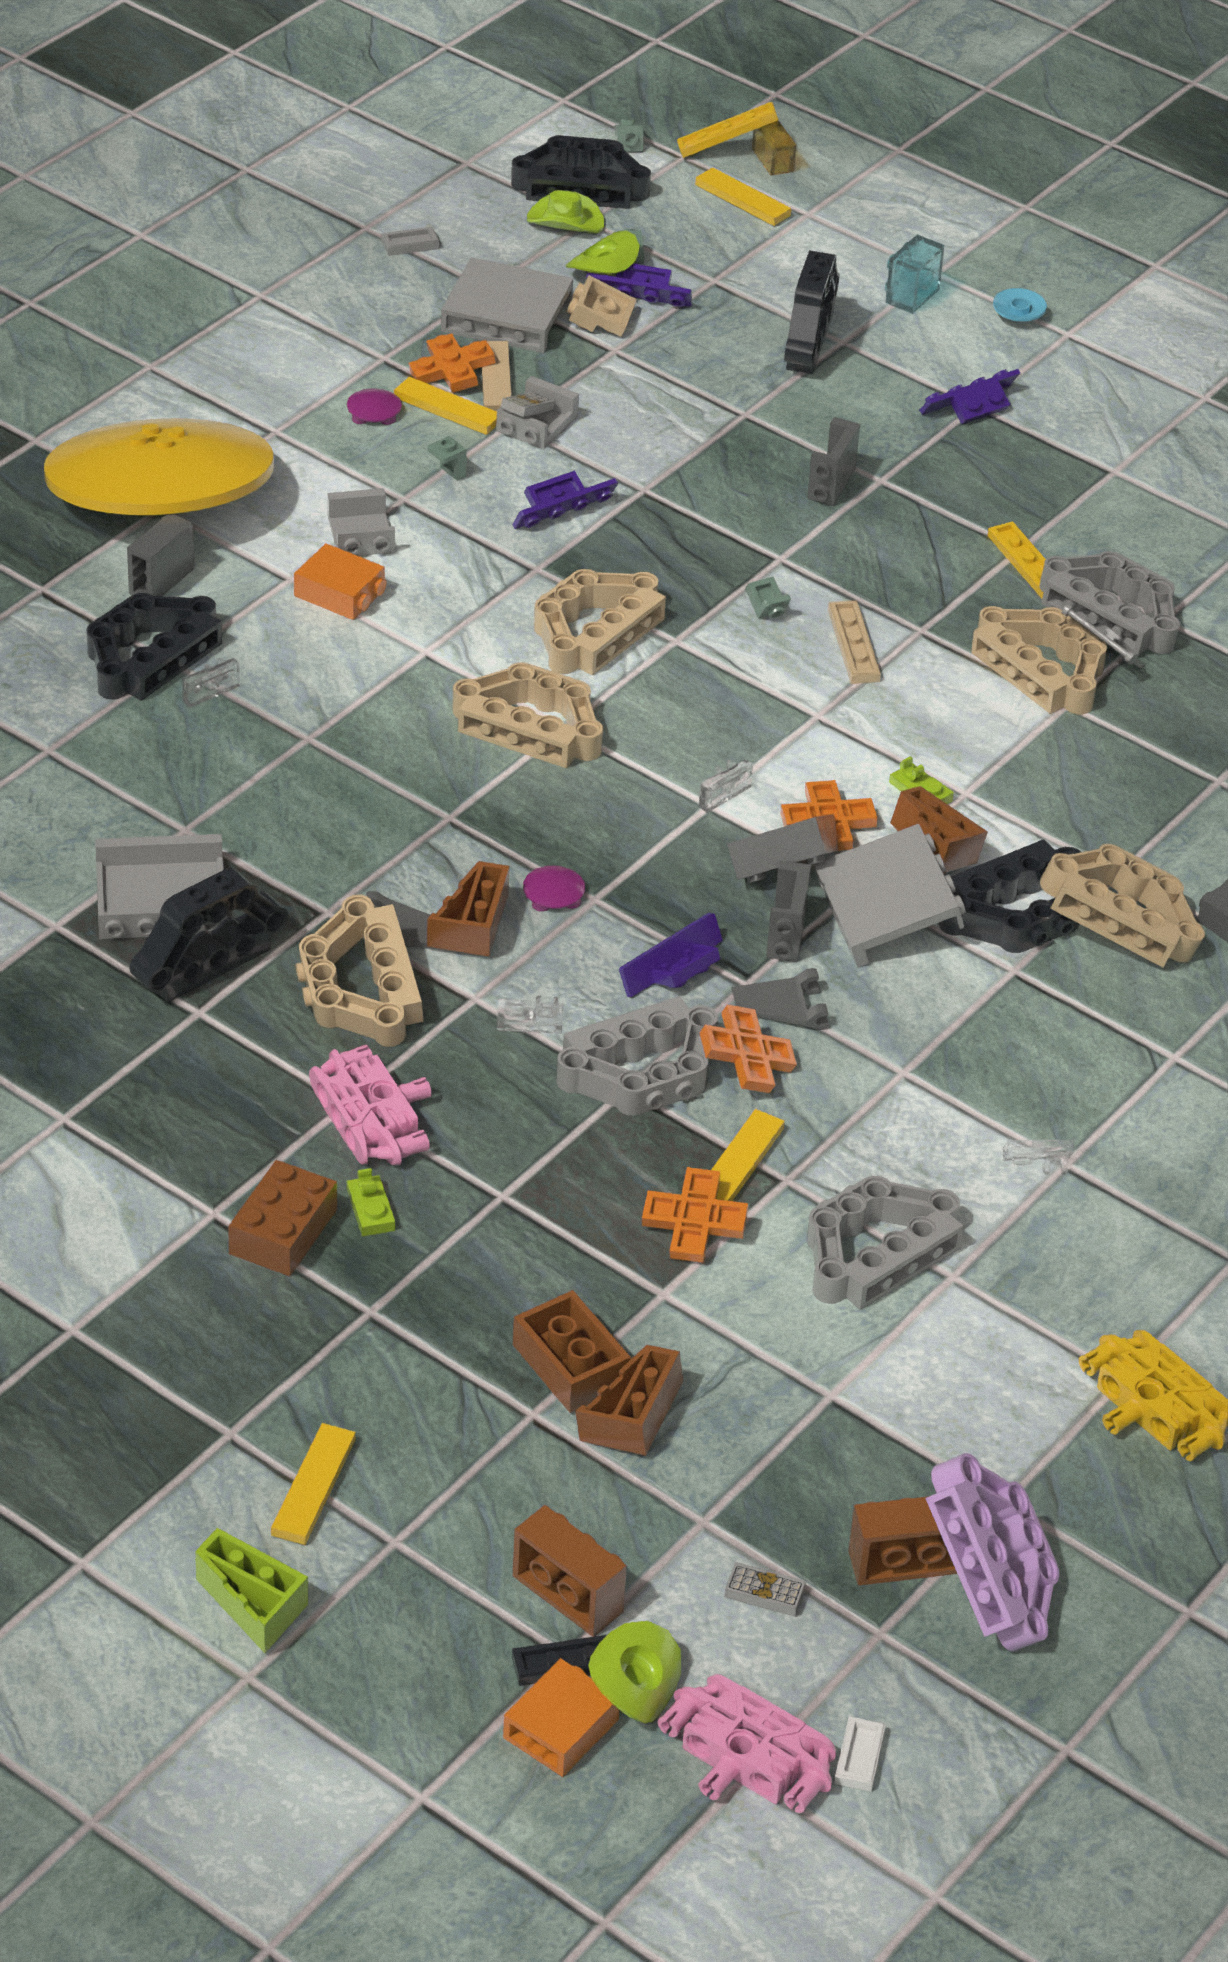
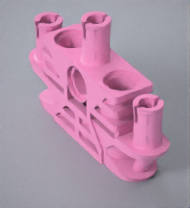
[309,1044,432,1165]
[658,1674,836,1813]

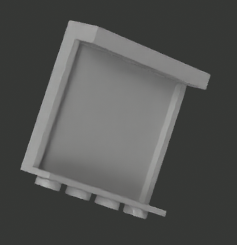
[441,257,573,353]
[814,824,966,968]
[95,834,227,939]

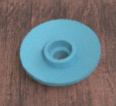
[993,288,1047,321]

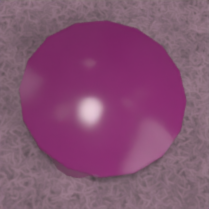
[346,388,402,425]
[523,865,585,912]

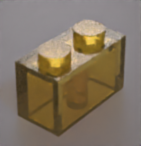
[752,120,797,176]

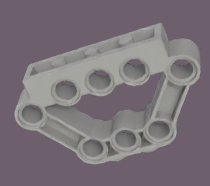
[1039,551,1180,656]
[556,996,718,1116]
[807,1176,964,1310]

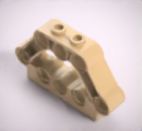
[534,569,666,675]
[971,606,1107,715]
[452,662,603,768]
[1040,844,1205,967]
[295,894,424,1047]

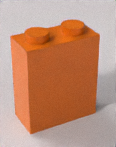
[294,543,387,620]
[503,1658,619,1777]

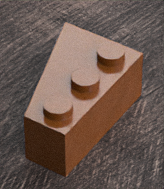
[890,786,988,873]
[427,861,510,956]
[575,1345,683,1455]

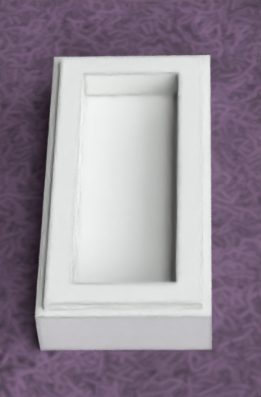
[834,1716,886,1792]

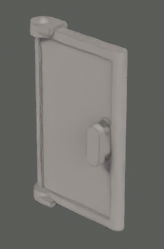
[1061,604,1144,669]

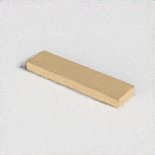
[482,341,511,411]
[828,600,881,684]

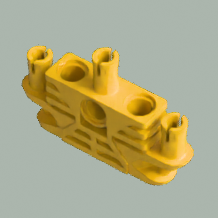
[1079,1330,1228,1461]

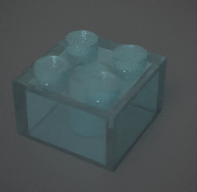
[884,234,945,314]

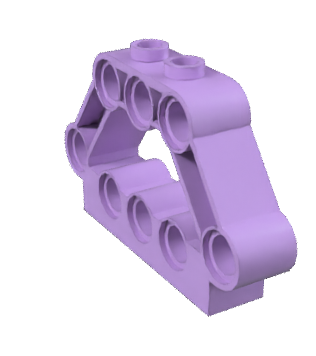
[926,1453,1059,1652]

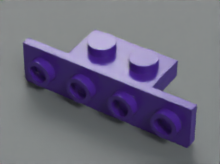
[586,264,693,307]
[919,369,1021,425]
[512,470,618,529]
[619,913,723,997]

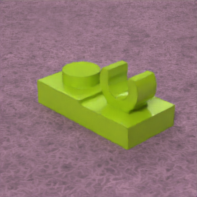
[889,756,954,804]
[346,1168,395,1237]

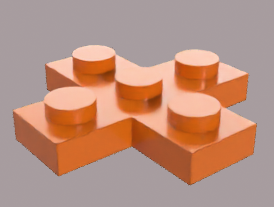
[408,333,496,393]
[780,780,877,851]
[699,1004,797,1093]
[642,1167,748,1263]

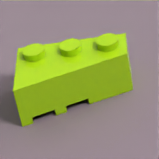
[195,1528,308,1653]

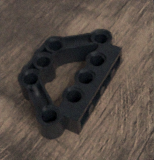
[511,135,651,209]
[784,250,840,374]
[86,593,222,701]
[939,839,1081,953]
[129,868,289,1003]

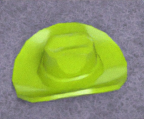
[527,190,604,234]
[565,230,640,277]
[588,1620,682,1724]

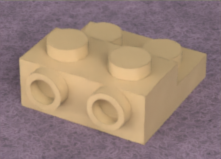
[566,275,637,337]

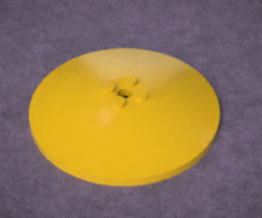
[44,418,274,515]

